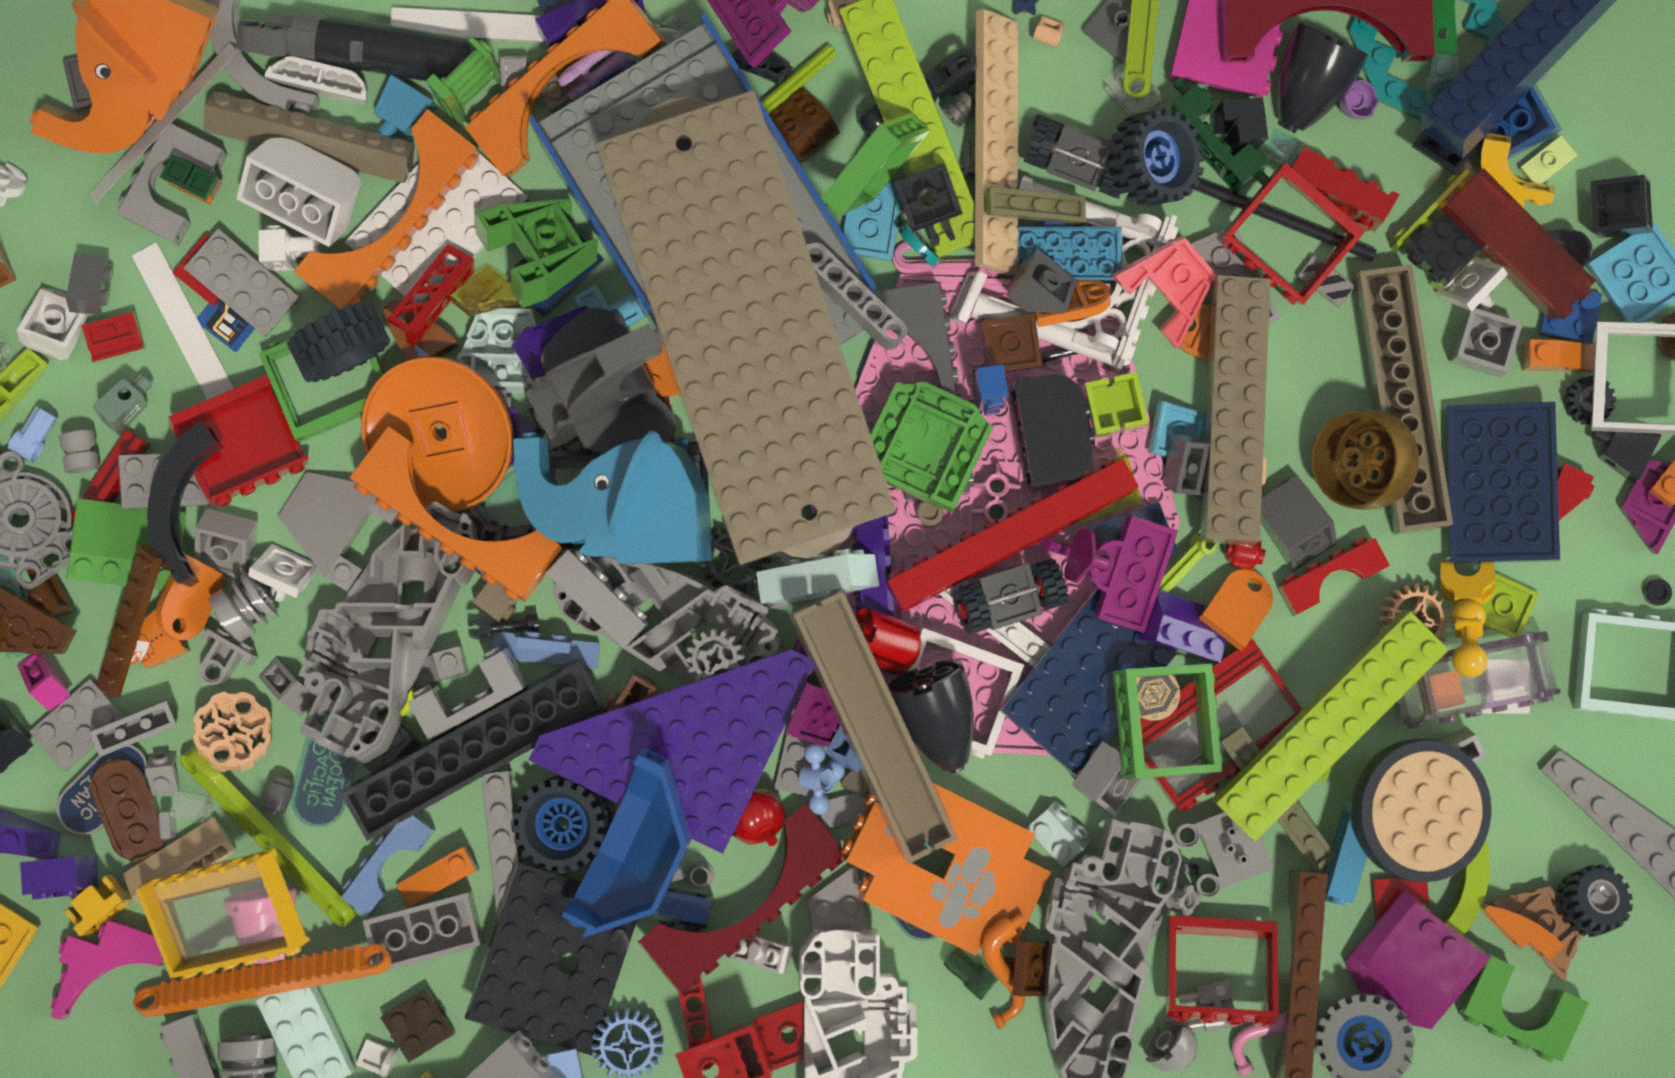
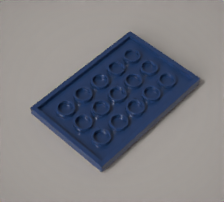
[1447,402,1560,564]
[999,587,1176,777]

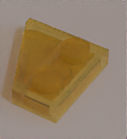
[450,266,519,316]

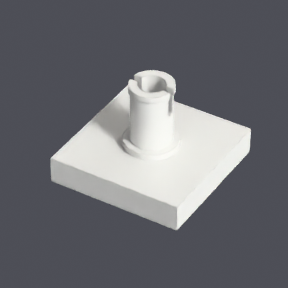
[1436,257,1508,311]
[248,544,319,601]

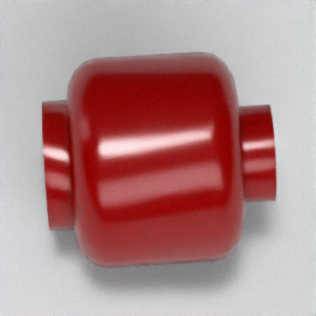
[1225,540,1266,571]

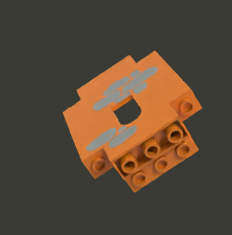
[841,783,1052,955]

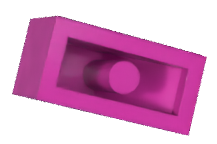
[17,653,71,711]

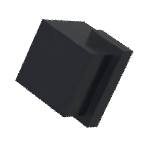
[1211,98,1269,157]

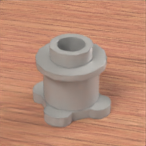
[1165,884,1201,916]

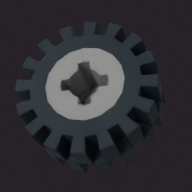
[1563,376,1616,425]

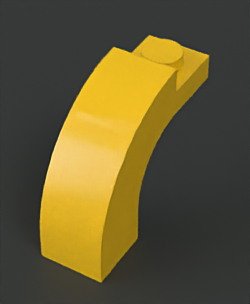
[1481,133,1555,209]

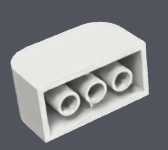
[236,138,361,247]

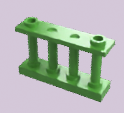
[426,37,501,126]

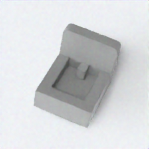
[145,752,180,796]

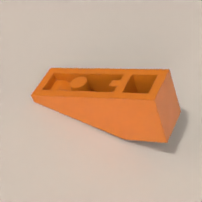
[1522,340,1595,372]
[396,846,480,908]

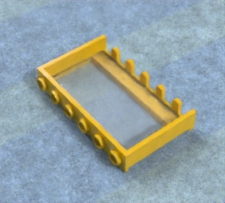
[136,849,310,979]

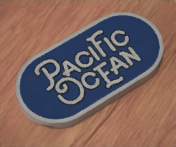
[57,745,148,835]

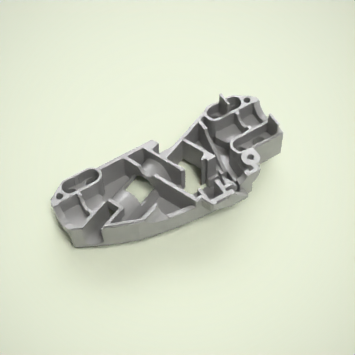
[298,501,480,765]

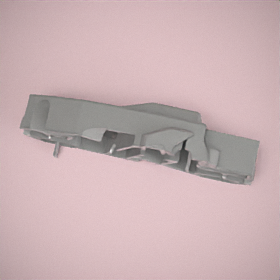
[554,556,811,713]
[1044,816,1181,1078]

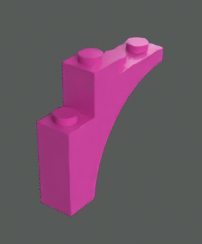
[50,919,165,1020]

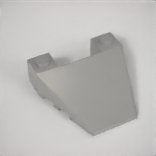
[278,472,400,592]

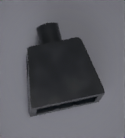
[1591,431,1662,482]

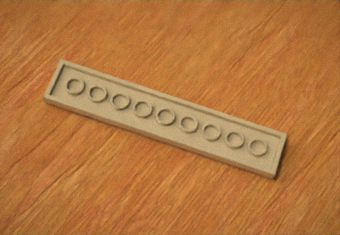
[975,9,1019,276]

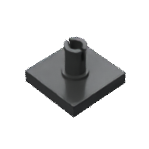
[1083,0,1132,64]

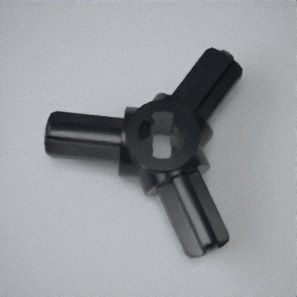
[468,504,533,575]

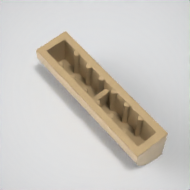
[123,817,236,906]

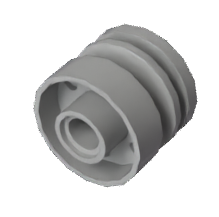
[208,571,279,642]
[217,1034,277,1078]

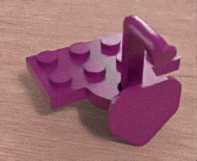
[707,0,820,68]
[1041,514,1178,633]
[785,636,840,747]

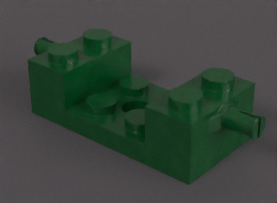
[1171,78,1269,193]

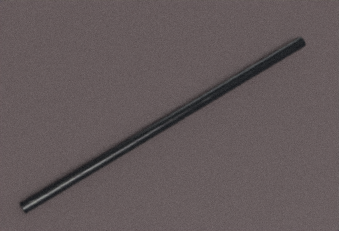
[1032,113,1377,262]

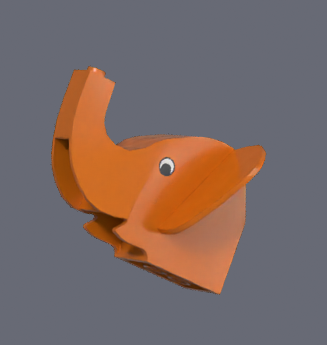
[29,0,220,154]

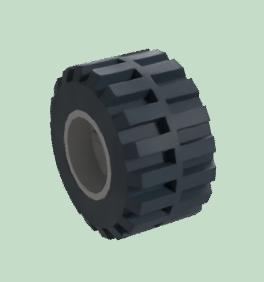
[1556,864,1633,937]

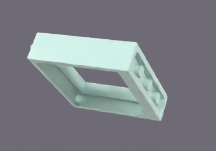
[1573,609,1675,721]

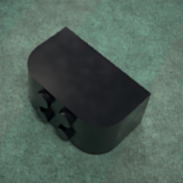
[1010,374,1095,492]

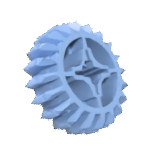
[592,1008,665,1078]

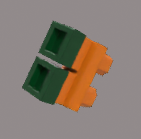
[160,154,222,205]

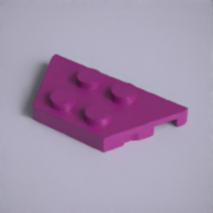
[1620,461,1675,555]

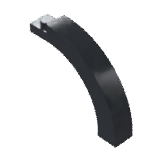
[147,420,223,587]

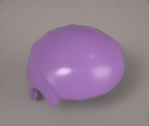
[1339,80,1379,120]

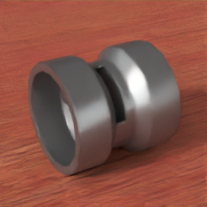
[942,90,976,127]

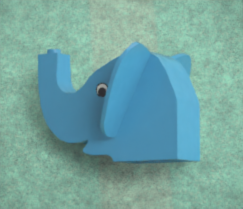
[513,430,712,564]

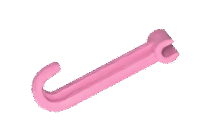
[893,242,1001,279]

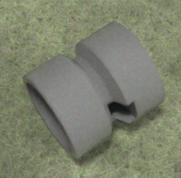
[59,430,100,474]

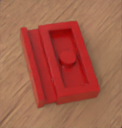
[81,312,145,363]

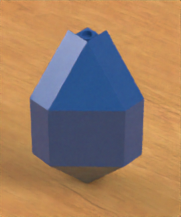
[562,747,692,938]

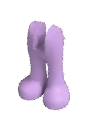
[557,51,633,101]

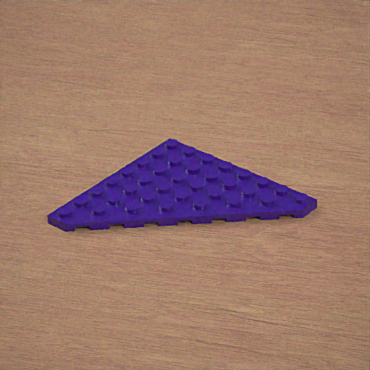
[528,648,813,854]

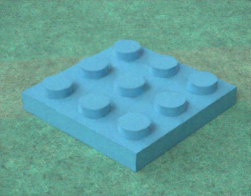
[1586,221,1675,323]

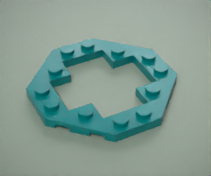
[1348,0,1505,121]

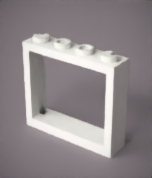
[1591,322,1675,434]
[907,628,1024,759]

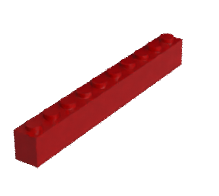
[886,459,1139,614]

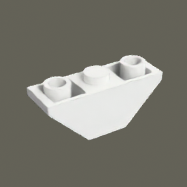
[731,935,793,974]

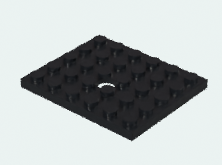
[464,862,637,1055]

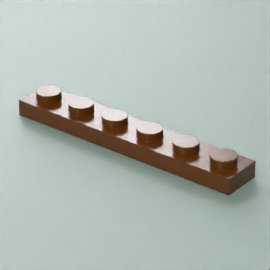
[96,545,163,698]

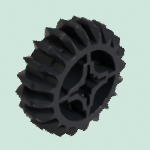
[700,525,771,594]

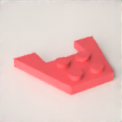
[1111,236,1217,349]

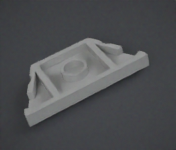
[808,866,872,961]

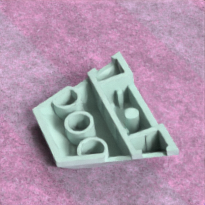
[457,307,536,394]

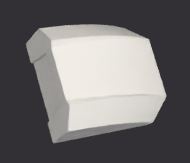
[16,288,88,361]

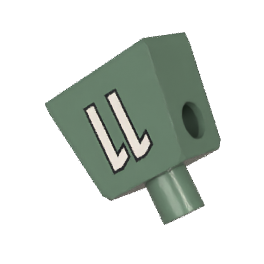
[92,375,153,436]

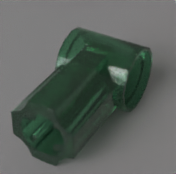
[943,947,998,1000]

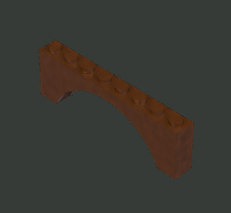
[1274,870,1327,1078]

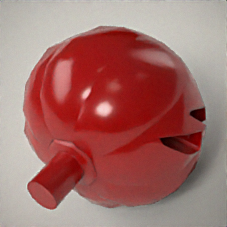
[732,788,785,846]

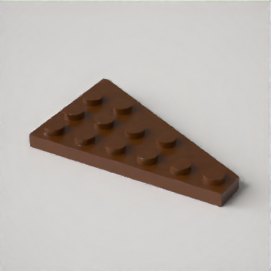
[0,585,77,654]

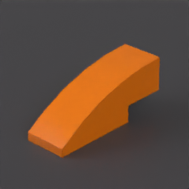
[1481,905,1565,961]

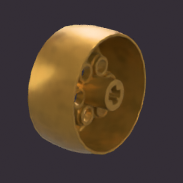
[1311,409,1419,510]

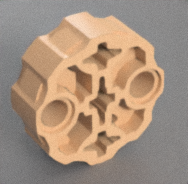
[193,692,272,772]

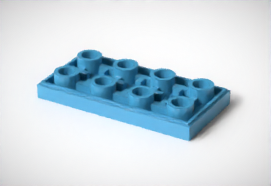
[1017,226,1122,280]

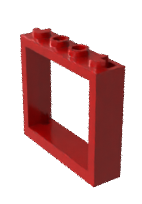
[1220,163,1366,305]
[1166,915,1278,1027]

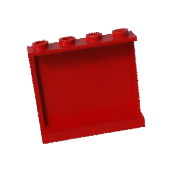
[168,375,309,507]

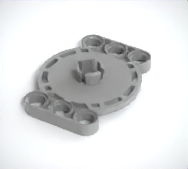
[0,451,73,589]

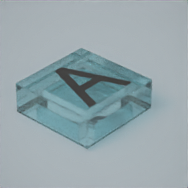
[1267,132,1302,167]

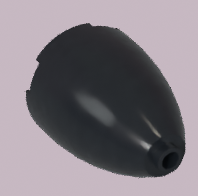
[1278,23,1368,134]
[888,660,974,774]

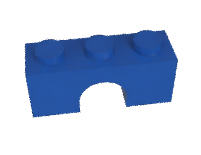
[973,364,1009,416]

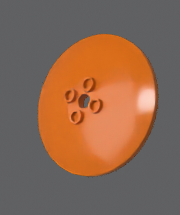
[361,356,514,512]

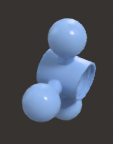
[799,743,845,815]

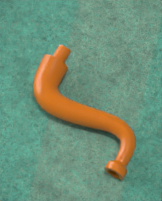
[982,914,1025,1030]

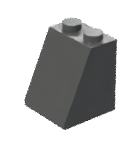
[1260,475,1337,572]

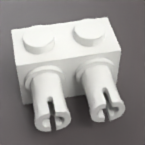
[258,225,321,272]

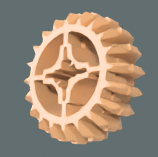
[1379,583,1452,642]

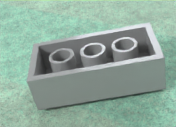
[363,892,485,971]

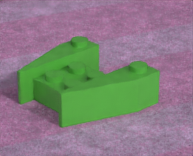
[476,198,598,308]

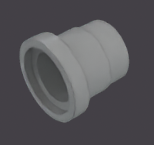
[688,862,715,889]

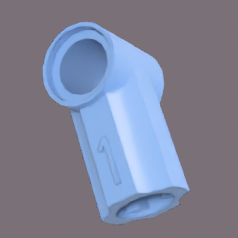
[8,406,58,463]

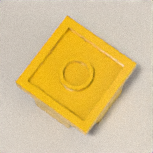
[64,875,134,936]

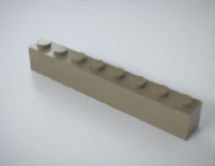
[204,91,415,184]

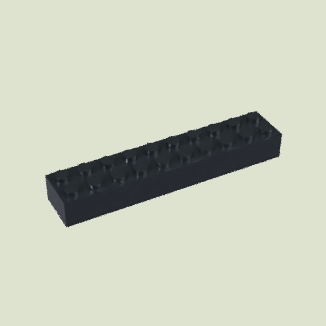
[340,659,605,841]

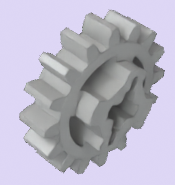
[686,628,746,681]

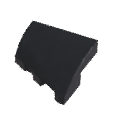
[731,48,793,85]

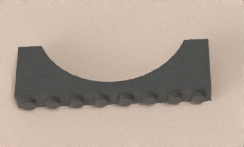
[876,282,974,503]

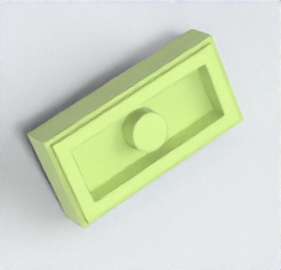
[1519,135,1578,184]

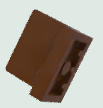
[768,87,840,164]

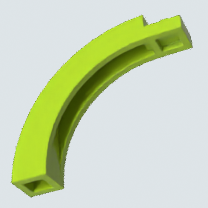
[1442,838,1490,936]

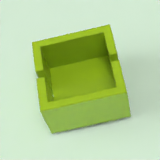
[1082,372,1149,439]

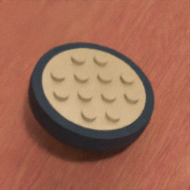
[1351,738,1492,882]

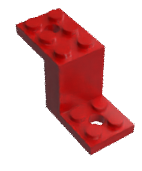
[675,1000,805,1078]

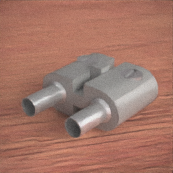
[1178,980,1238,1033]

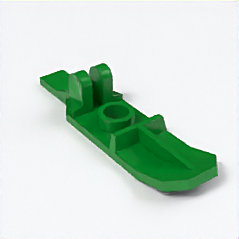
[1433,0,1458,87]

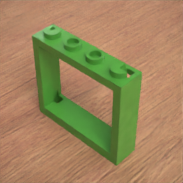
[821,113,931,216]
[259,333,385,443]
[1113,664,1223,780]

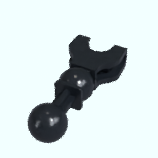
[859,49,977,137]

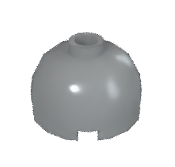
[1144,1018,1198,1073]

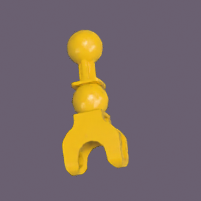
[1440,561,1495,678]

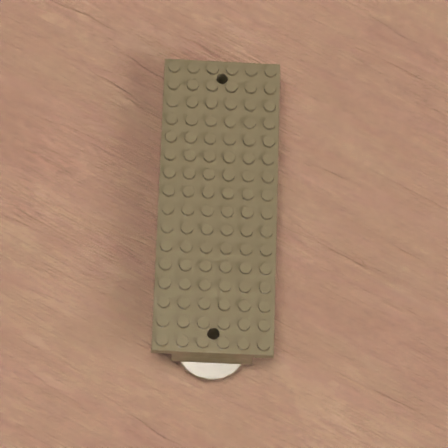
[595,90,896,565]

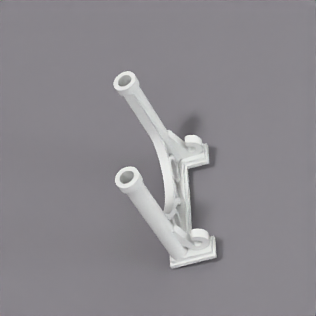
[971,176,1179,374]

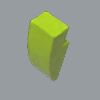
[0,348,48,423]

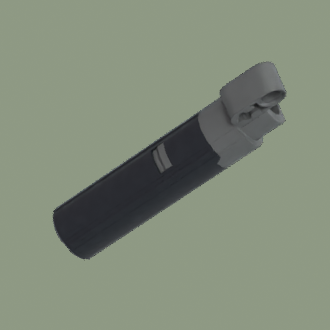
[237,10,473,81]

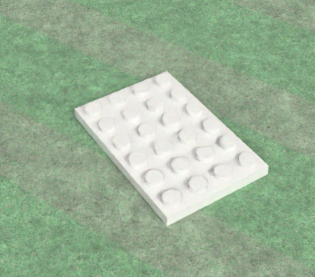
[345,128,529,311]

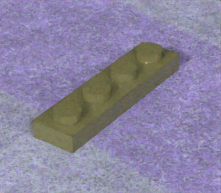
[986,187,1086,225]

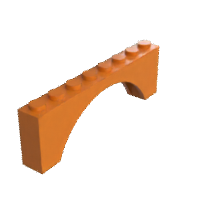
[465,0,667,177]
[293,109,480,310]
[350,426,563,602]

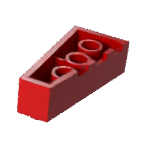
[1288,147,1400,232]

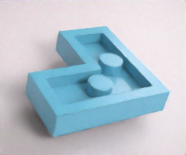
[573,284,646,328]

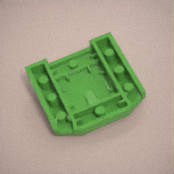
[871,382,993,512]

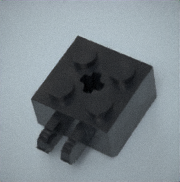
[894,163,963,247]

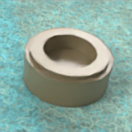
[917,501,944,526]

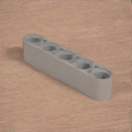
[807,243,907,350]

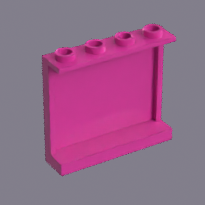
[1168,0,1285,98]

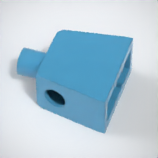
[374,75,436,138]

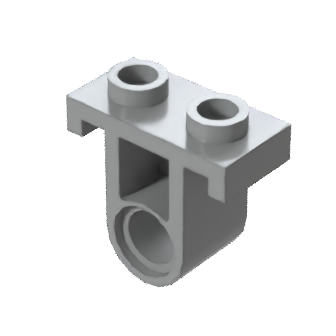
[199,627,258,686]

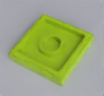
[1482,573,1540,641]

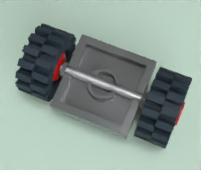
[1023,117,1121,199]
[953,558,1069,635]

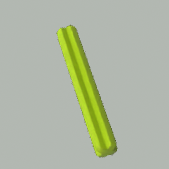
[761,45,837,114]

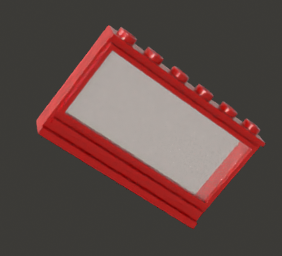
[1140,639,1303,811]

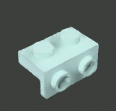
[1027,801,1091,868]

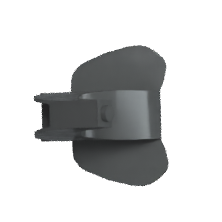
[525,308,677,454]

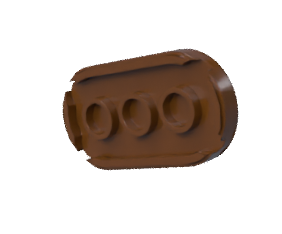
[90,758,165,862]

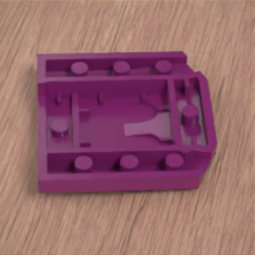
[1345,889,1491,1029]

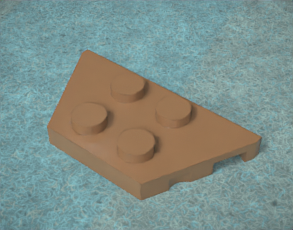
[1491,886,1582,981]

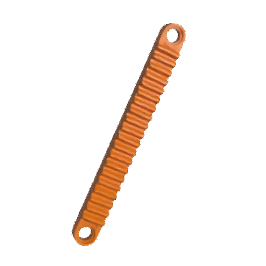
[133,944,392,1017]

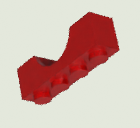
[1277,537,1390,616]

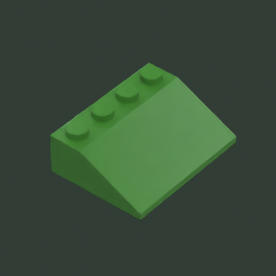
[66,498,186,591]

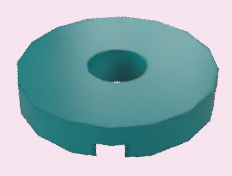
[898,223,941,267]

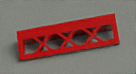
[388,244,474,347]
[72,429,151,521]

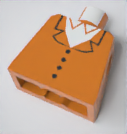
[130,609,191,668]

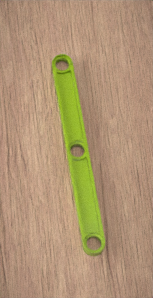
[1123,0,1159,99]
[180,748,355,927]

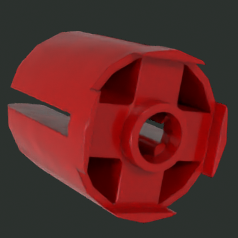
[854,608,921,675]

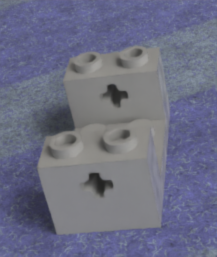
[408,645,529,741]

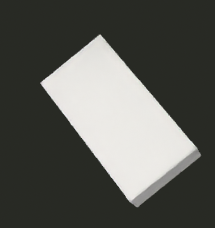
[949,271,988,323]

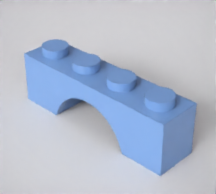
[341,814,436,917]

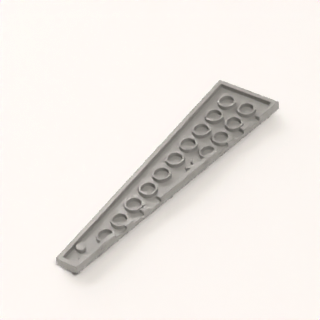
[1539,750,1675,900]

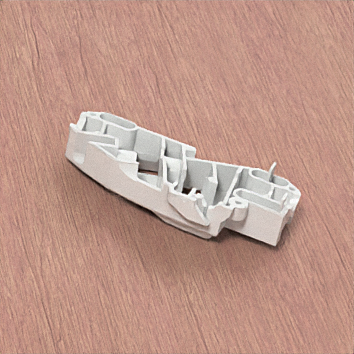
[799,929,917,1078]

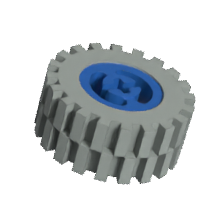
[1316,993,1415,1078]

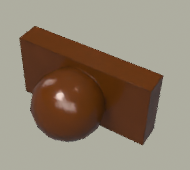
[26,569,73,616]

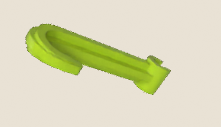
[1159,533,1218,593]

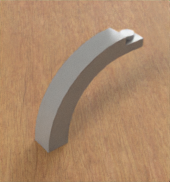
[207,0,320,113]

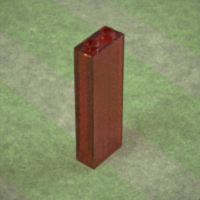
[1440,168,1596,321]

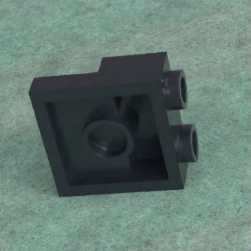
[1406,213,1482,287]

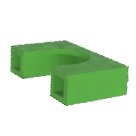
[1458,955,1589,1063]

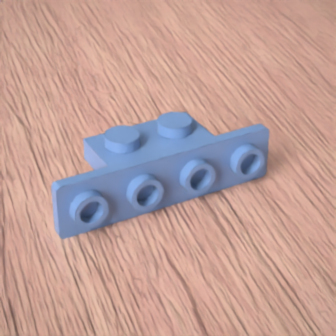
[493,631,600,669]

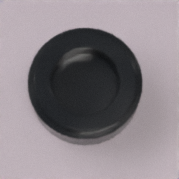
[1643,579,1672,606]

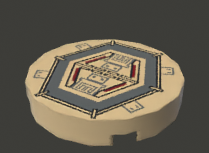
[1136,675,1180,721]

